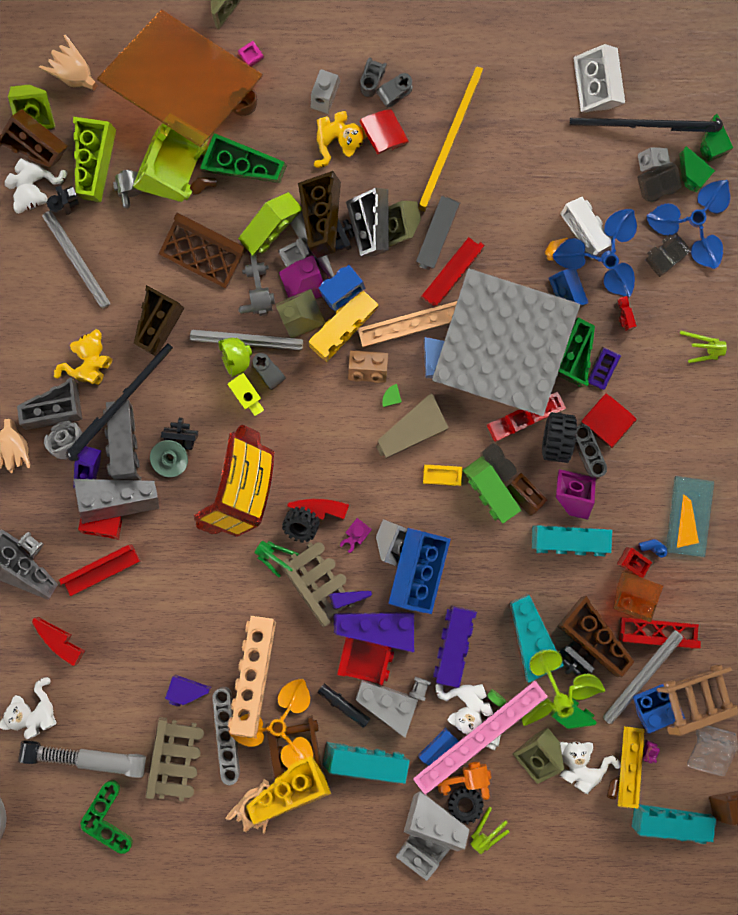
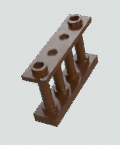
[266,715,329,787]

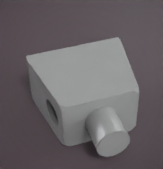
[311,69,341,114]

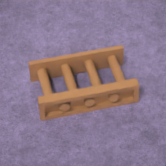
[657,664,738,736]

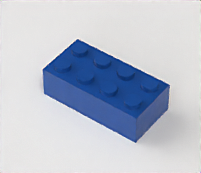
[389,528,451,614]

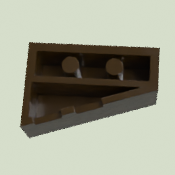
[133,285,184,356]

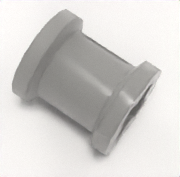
[17,532,44,557]
[409,677,431,701]

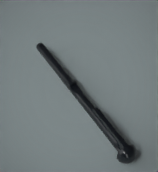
[570,118,723,133]
[66,343,173,461]

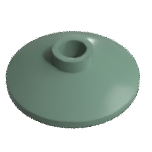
[150,440,188,477]

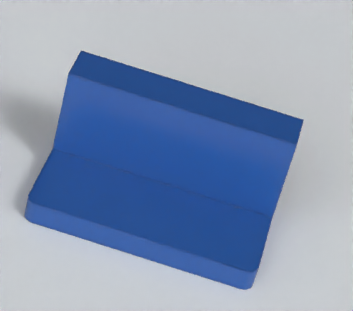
[549,268,588,306]
[418,727,459,766]

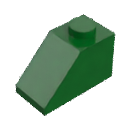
[700,114,733,162]
[679,146,715,192]

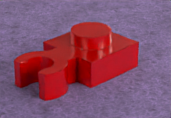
[617,296,637,331]

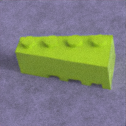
[73,116,116,202]

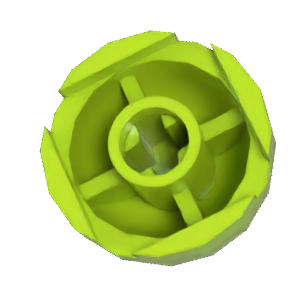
[218,337,252,377]

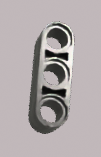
[575,424,607,478]

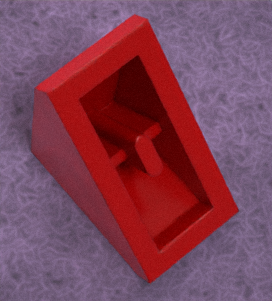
[617,547,652,579]

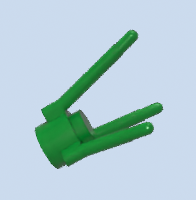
[254,541,299,578]

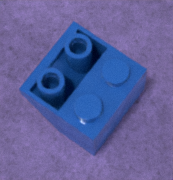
[319,265,366,311]
[632,684,685,733]

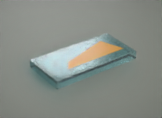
[666,476,714,557]

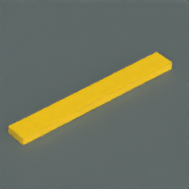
[419,66,483,212]

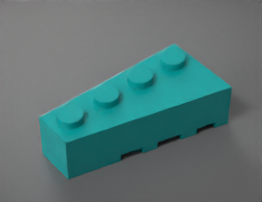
[532,525,612,557]
[510,594,564,683]
[322,742,410,784]
[632,804,716,844]

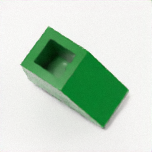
[550,698,597,729]

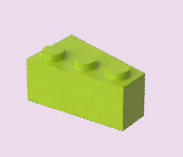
[238,192,302,255]

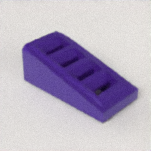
[588,347,621,390]
[329,591,372,609]

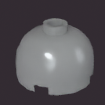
[44,421,83,460]

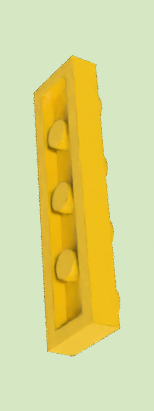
[618,726,645,809]

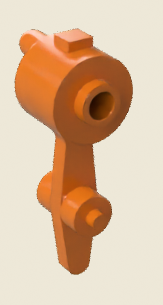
[436,761,492,800]

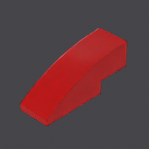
[287,499,350,520]
[32,617,85,666]

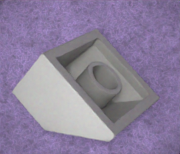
[376,519,407,567]

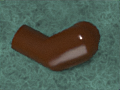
[190,177,217,195]
[607,776,620,800]

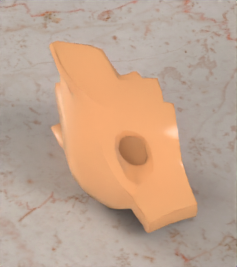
[39,35,98,90]
[0,419,30,473]
[225,780,270,834]

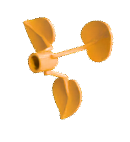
[229,679,313,768]

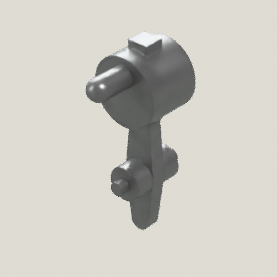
[113,170,142,208]
[238,253,275,316]

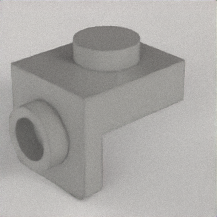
[638,148,670,172]
[278,238,310,267]

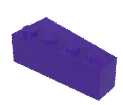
[433,605,477,688]
[334,612,414,652]

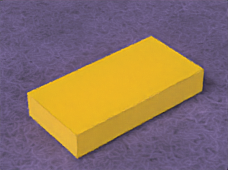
[423,464,462,486]

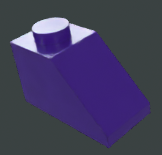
[73,446,101,488]
[165,674,212,707]

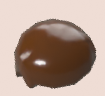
[228,88,258,116]

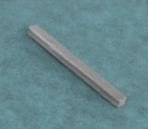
[42,211,110,309]
[190,330,303,350]
[603,630,683,724]

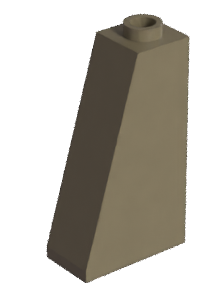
[376,394,448,458]

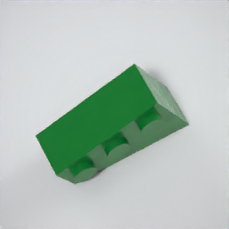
[557,317,595,387]

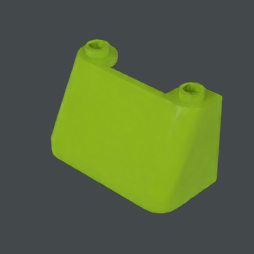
[133,114,210,202]

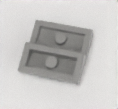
[396,835,450,880]

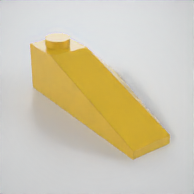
[247,756,331,825]

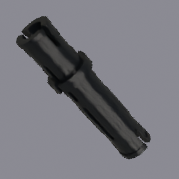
[317,683,371,728]

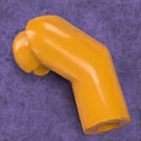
[545,238,568,261]

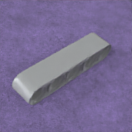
[213,687,240,785]

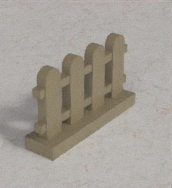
[279,542,355,627]
[146,717,204,801]

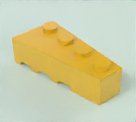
[309,291,378,363]

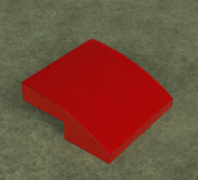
[360,109,409,155]
[581,393,637,448]

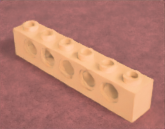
[228,616,276,738]

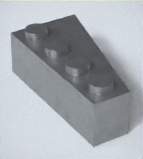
[103,399,142,481]
[74,479,159,523]

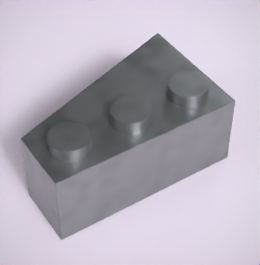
[346,188,388,256]

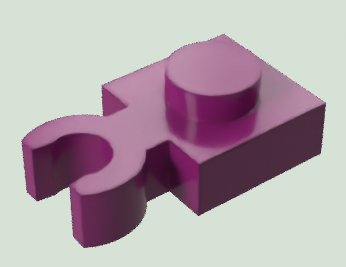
[340,518,372,553]
[642,740,660,764]

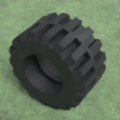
[542,412,577,463]

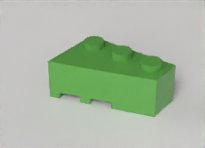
[462,457,521,524]

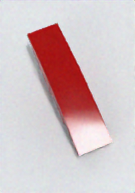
[486,391,566,442]

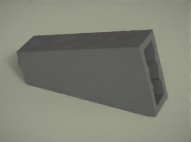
[416,196,461,270]

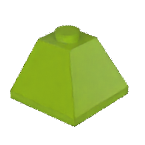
[8,85,55,129]

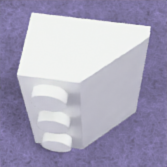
[574,44,625,112]
[560,197,612,260]

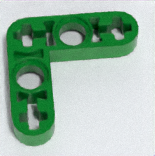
[81,780,133,854]

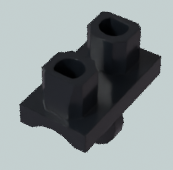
[47,185,79,215]
[335,219,355,251]
[161,417,199,450]
[558,641,596,676]

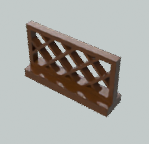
[159,212,247,289]

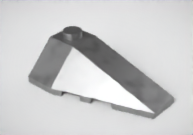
[0,529,58,600]

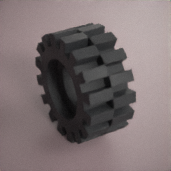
[282,507,320,543]
[448,786,484,825]

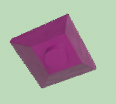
[279,255,323,299]
[556,469,596,520]

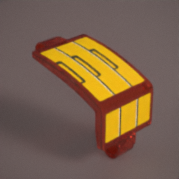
[194,425,274,537]

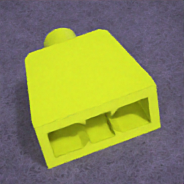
[228,373,264,416]

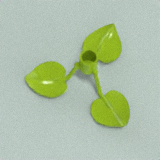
[522,650,605,726]

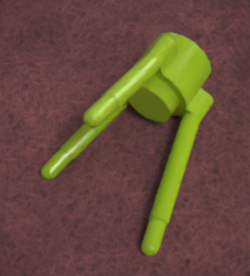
[680,331,727,363]
[470,807,509,854]

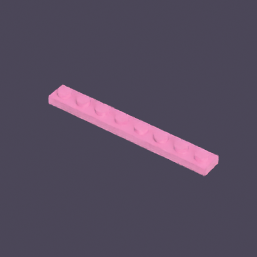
[413,681,548,795]

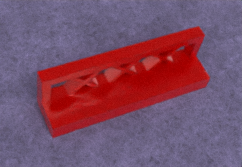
[421,237,485,307]
[58,544,141,596]
[619,617,701,649]

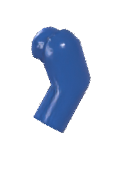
[638,539,667,558]

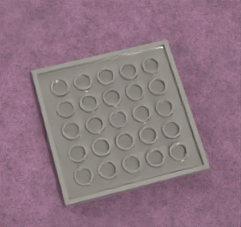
[432,268,580,416]

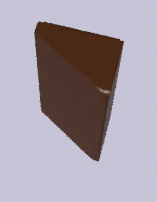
[506,473,547,516]

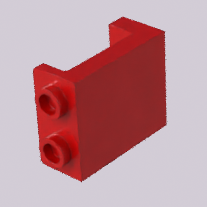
[337,637,394,686]

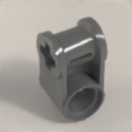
[360,57,387,97]
[376,73,412,108]
[253,353,286,390]

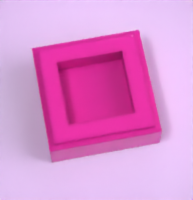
[238,41,264,68]

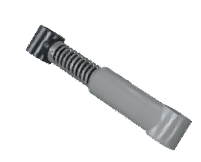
[18,740,146,777]

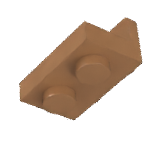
[348,350,388,383]

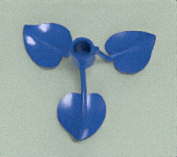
[646,180,730,269]
[553,209,637,297]

